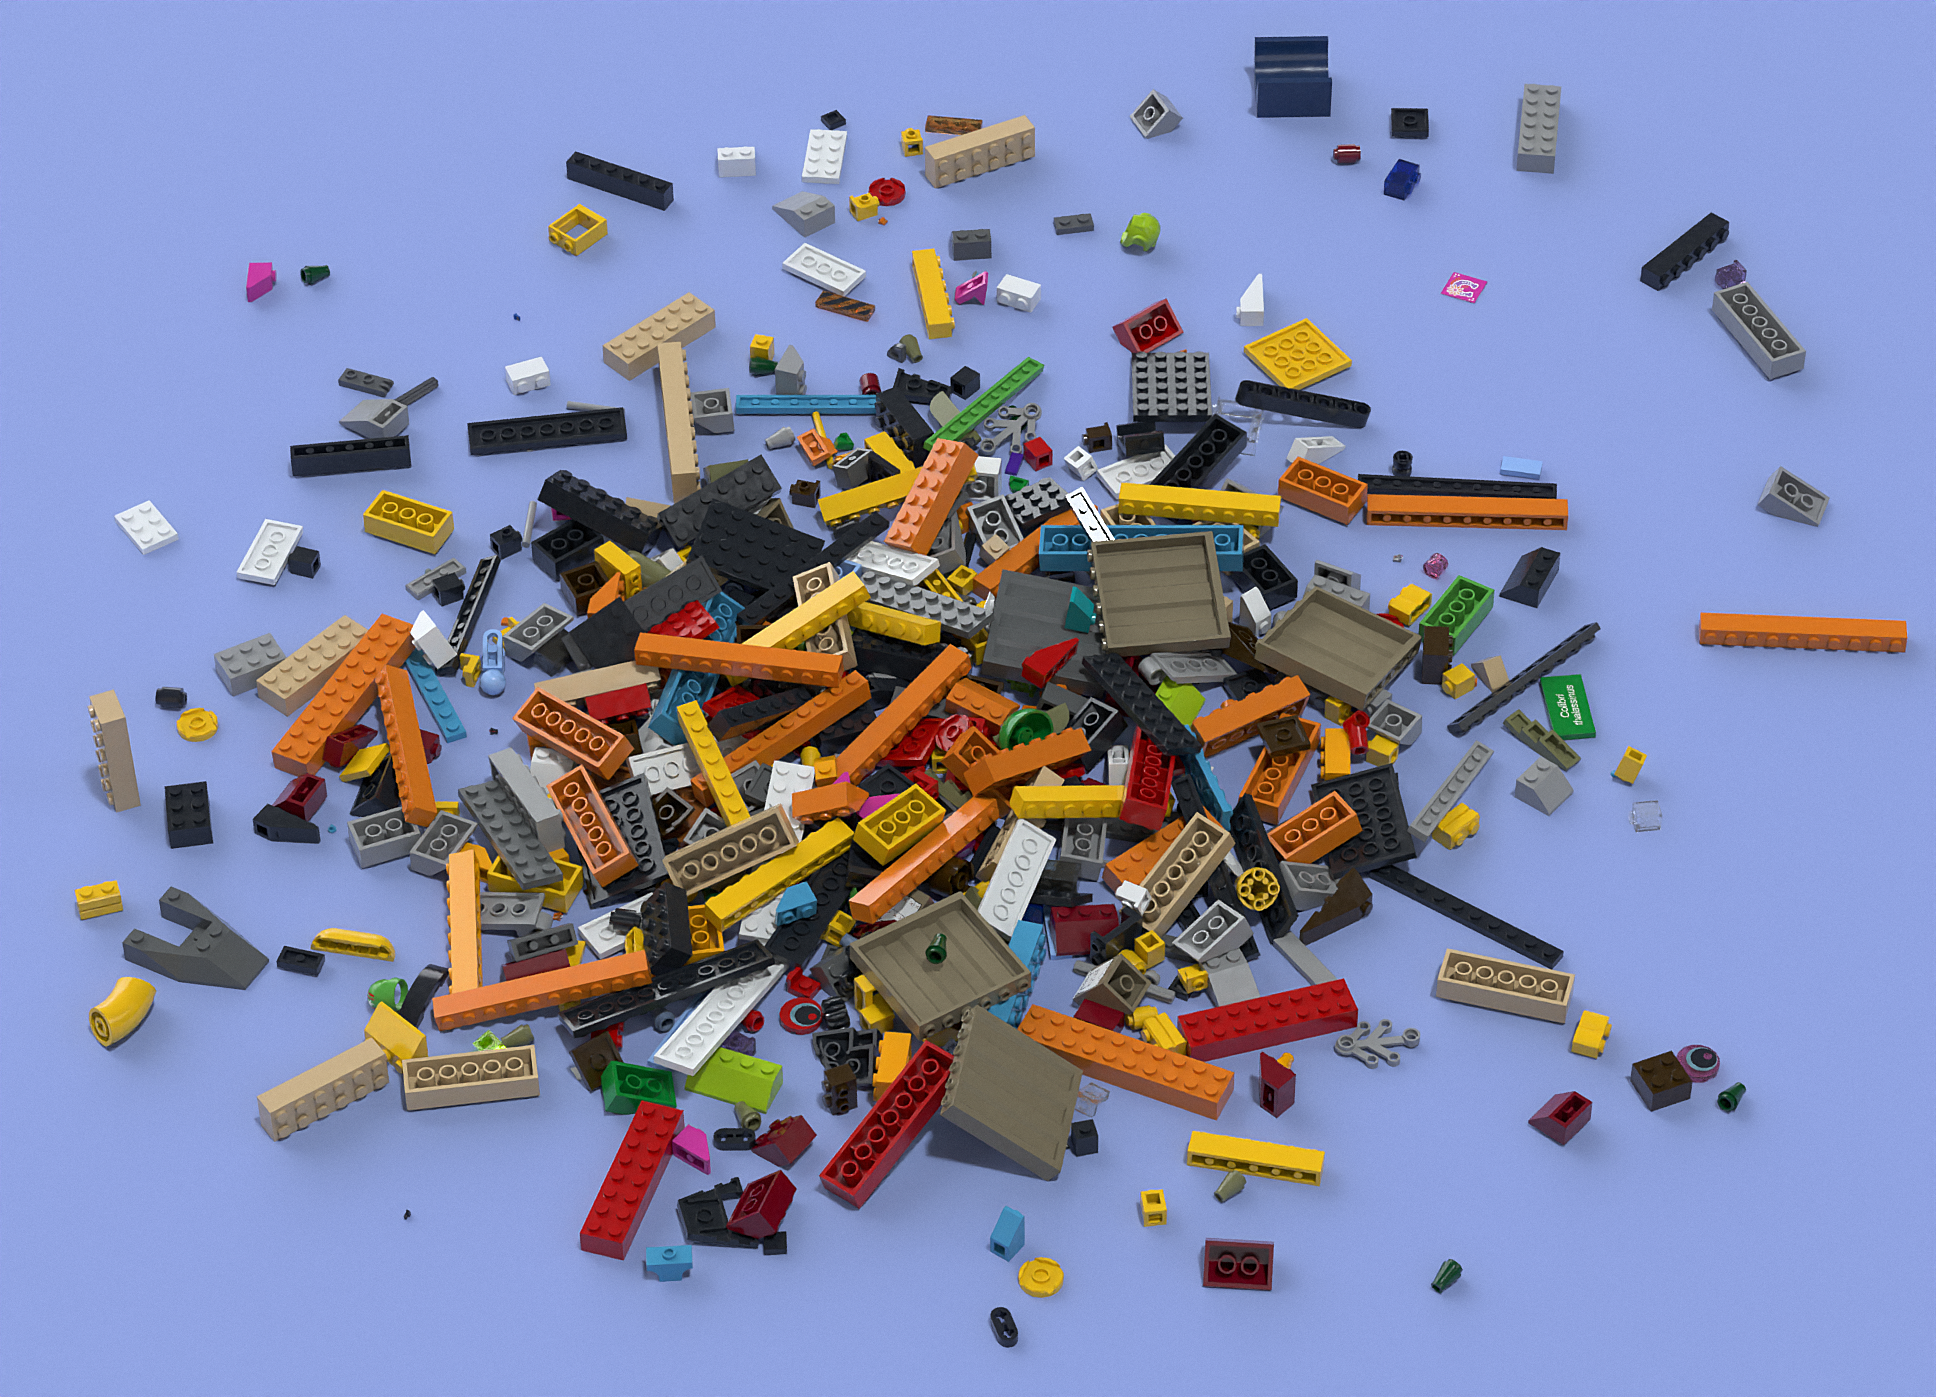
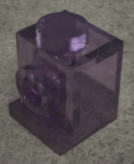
[1715,260,1747,289]
[721,1030,756,1057]

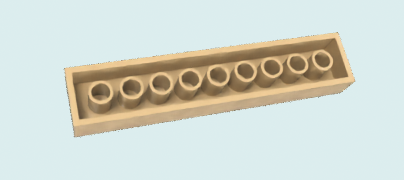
[658,342,701,504]

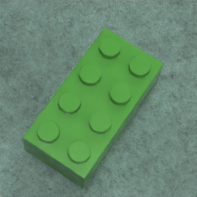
[1419,575,1495,656]

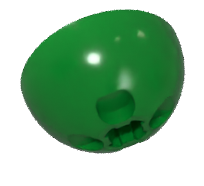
[999,708,1054,751]

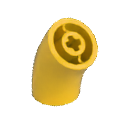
[89,977,157,1047]

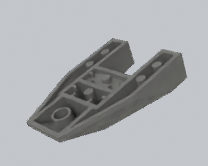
[122,886,269,990]

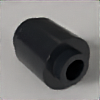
[155,687,187,708]
[609,908,642,931]

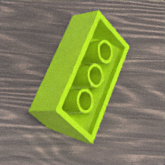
[1155,675,1206,728]
[684,1047,783,1114]

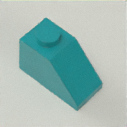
[1064,586,1097,633]

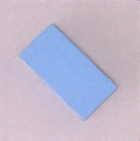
[1500,456,1543,480]

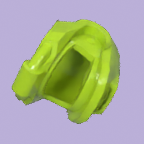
[1120,213,1161,252]

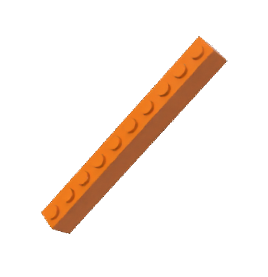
[1367,494,1568,530]
[1699,612,1907,652]
[634,633,844,688]
[814,644,972,787]
[375,664,437,828]
[690,670,871,808]
[849,795,1000,924]
[432,950,652,1031]

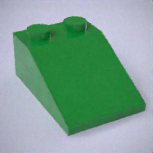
[601,1060,677,1115]

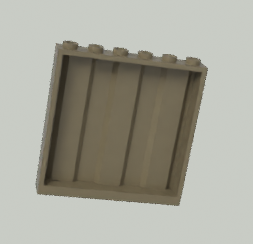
[1087,531,1231,657]
[1254,586,1422,711]
[850,891,1031,1041]
[940,1005,1083,1181]

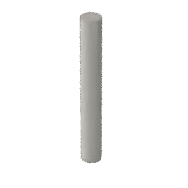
[567,401,625,415]
[522,501,537,548]

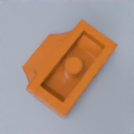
[797,428,838,466]

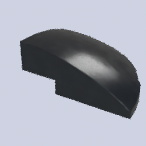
[812,1027,883,1086]

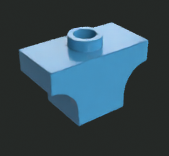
[646,1245,693,1282]

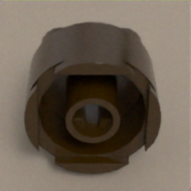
[929,855,974,898]

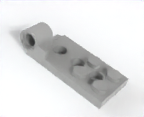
[1138,651,1237,685]
[480,892,553,936]

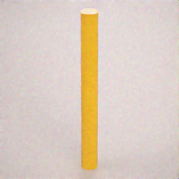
[812,412,834,469]

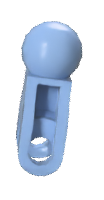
[480,629,506,695]

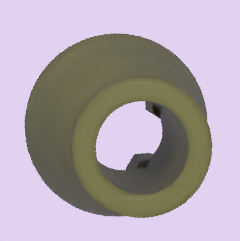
[899,334,923,363]
[500,1024,535,1048]
[734,1101,762,1131]
[1214,1170,1247,1203]

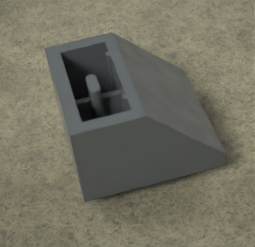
[810,946,858,1002]

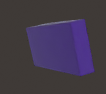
[1005,452,1024,476]

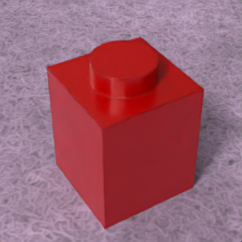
[1023,437,1053,472]

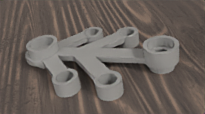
[980,403,1042,456]
[1335,1019,1420,1069]

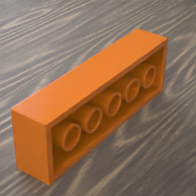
[884,438,979,556]
[1190,675,1311,758]
[512,687,634,780]
[1238,713,1321,825]
[963,727,1091,796]
[546,764,639,887]
[1101,806,1224,894]

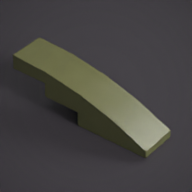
[1503,709,1581,771]
[924,769,998,825]

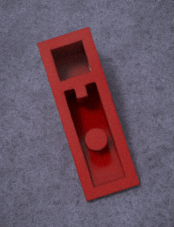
[1021,638,1079,689]

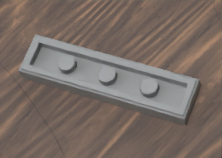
[1273,931,1338,985]

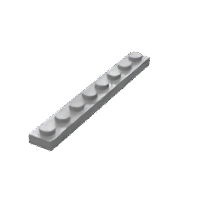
[1407,740,1494,842]

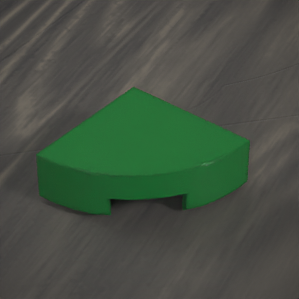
[834,433,854,450]
[1009,476,1029,493]

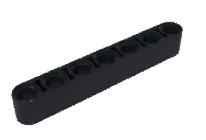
[1235,380,1371,428]

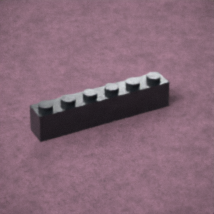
[566,151,674,211]
[1640,212,1729,291]
[290,435,411,476]
[707,686,812,742]

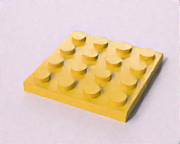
[1244,318,1352,390]

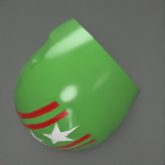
[367,977,408,1012]

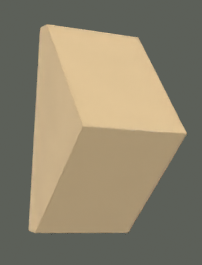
[1471,655,1509,692]

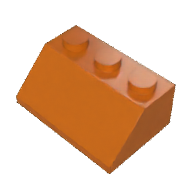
[945,678,1020,736]
[792,781,869,824]

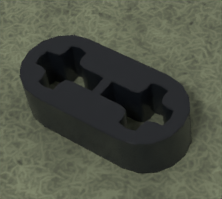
[713,1128,756,1151]
[990,1307,1018,1348]

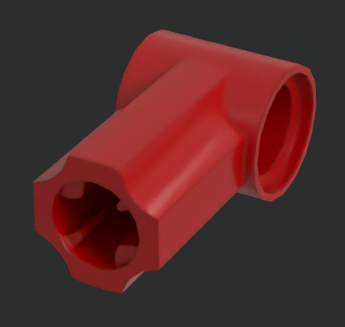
[1343,710,1370,755]

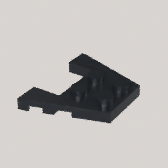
[677,1177,759,1249]

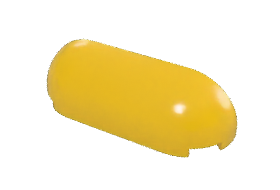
[310,928,396,962]

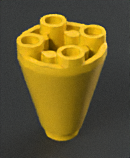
[1234,867,1280,911]

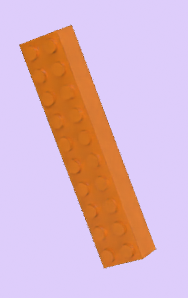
[271,613,416,777]
[1017,1004,1235,1121]

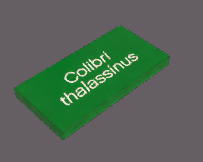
[1540,674,1596,740]

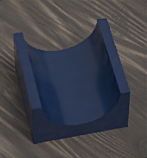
[1253,36,1332,118]

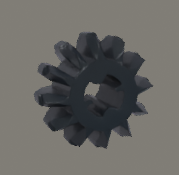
[821,995,851,1031]

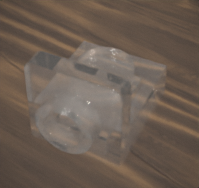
[1075,1082,1110,1118]

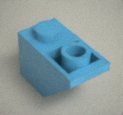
[775,881,817,926]
[990,1206,1025,1262]

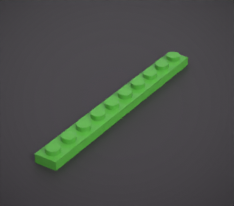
[923,357,1044,452]

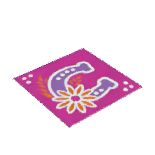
[1441,272,1487,303]

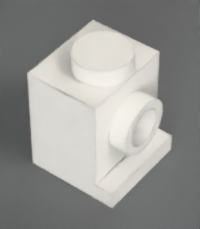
[1064,446,1098,481]
[1115,880,1152,916]

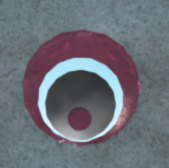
[1676,1045,1720,1083]

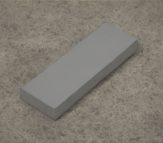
[405,558,466,600]

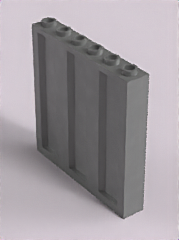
[981,569,1106,698]

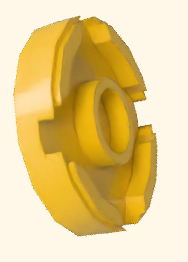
[176,708,218,742]
[1018,1257,1064,1298]

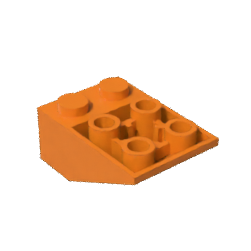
[587,572,626,618]

